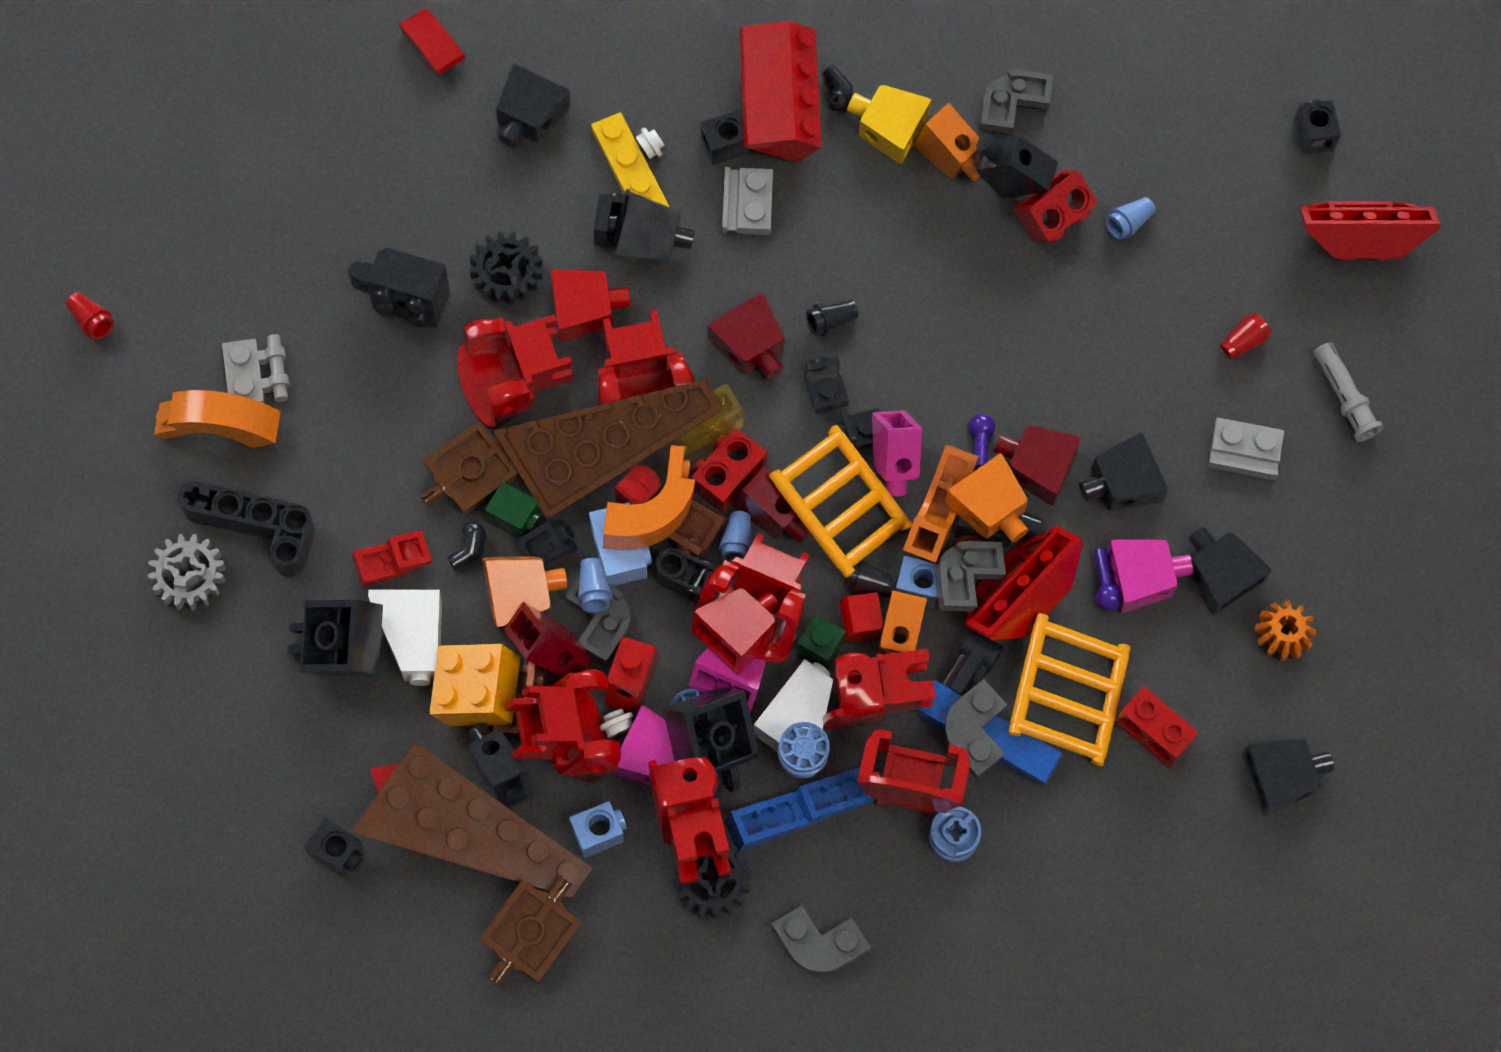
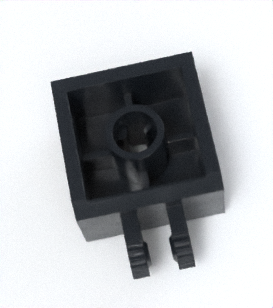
[348,248,450,328]
[288,600,383,676]
[662,687,759,799]

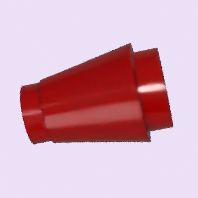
[66,292,114,340]
[1220,312,1272,360]

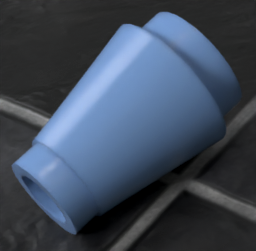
[1105,197,1156,240]
[719,511,752,563]
[578,558,613,613]

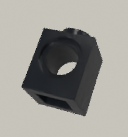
[1294,99,1341,155]
[701,111,749,165]
[304,817,365,878]

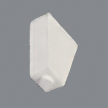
[368,590,442,686]
[754,659,833,752]

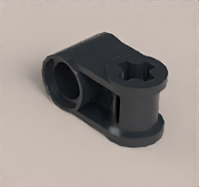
[654,548,717,604]

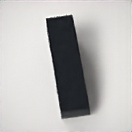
[178,482,315,577]

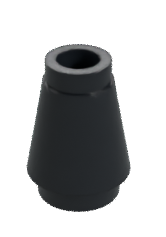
[806,299,859,337]
[844,560,898,598]

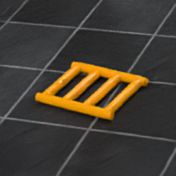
[769,425,912,578]
[1008,613,1131,767]

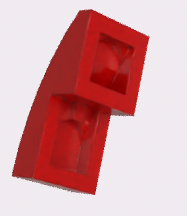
[399,8,465,75]
[352,530,432,587]

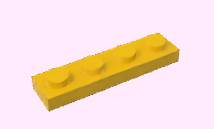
[591,112,670,207]

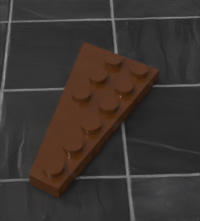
[494,380,724,519]
[351,743,592,898]

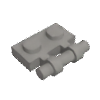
[222,334,290,403]

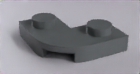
[980,70,1054,134]
[935,541,1006,612]
[565,576,631,665]
[945,679,1007,780]
[771,905,871,974]

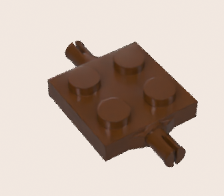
[420,421,521,516]
[480,875,582,986]

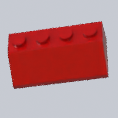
[739,21,822,163]

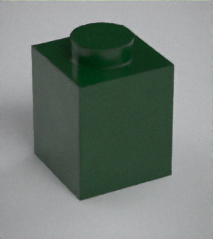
[485,482,542,539]
[796,614,846,670]

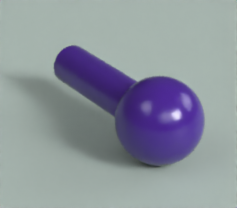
[968,413,995,470]
[1094,548,1123,611]

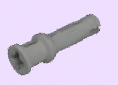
[1313,342,1384,442]

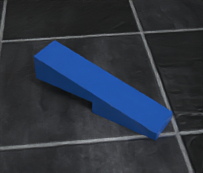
[917,680,1062,786]
[725,767,876,853]

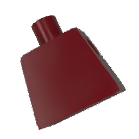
[707,293,785,380]
[993,425,1081,506]
[733,466,810,543]
[504,602,590,677]

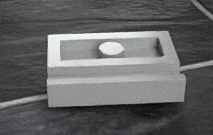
[722,167,773,235]
[1208,417,1284,480]

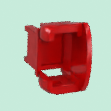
[598,309,695,405]
[457,314,573,430]
[696,533,810,662]
[822,649,936,731]
[504,669,621,784]
[857,729,970,817]
[648,757,731,885]

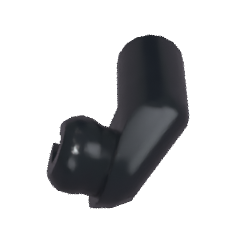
[822,65,853,111]
[447,522,486,571]

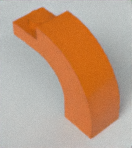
[154,390,281,448]
[903,444,979,563]
[603,445,695,550]

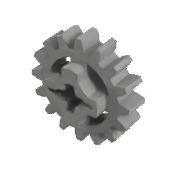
[148,534,226,610]

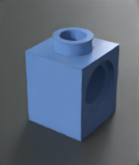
[896,556,938,609]
[569,801,627,858]

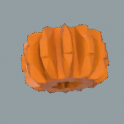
[1255,600,1316,661]

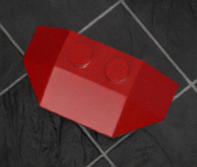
[1300,201,1440,261]
[965,526,1083,641]

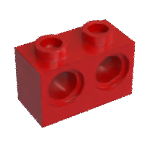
[1014,169,1098,243]
[690,427,767,514]
[1115,686,1199,769]

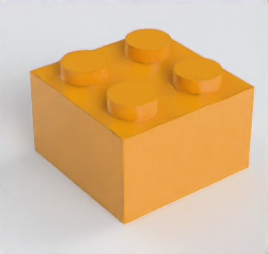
[429,644,521,726]

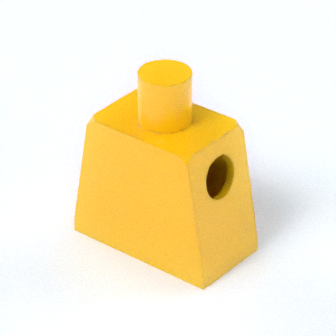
[847,85,932,165]

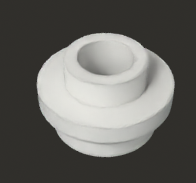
[636,127,665,159]
[599,709,634,738]

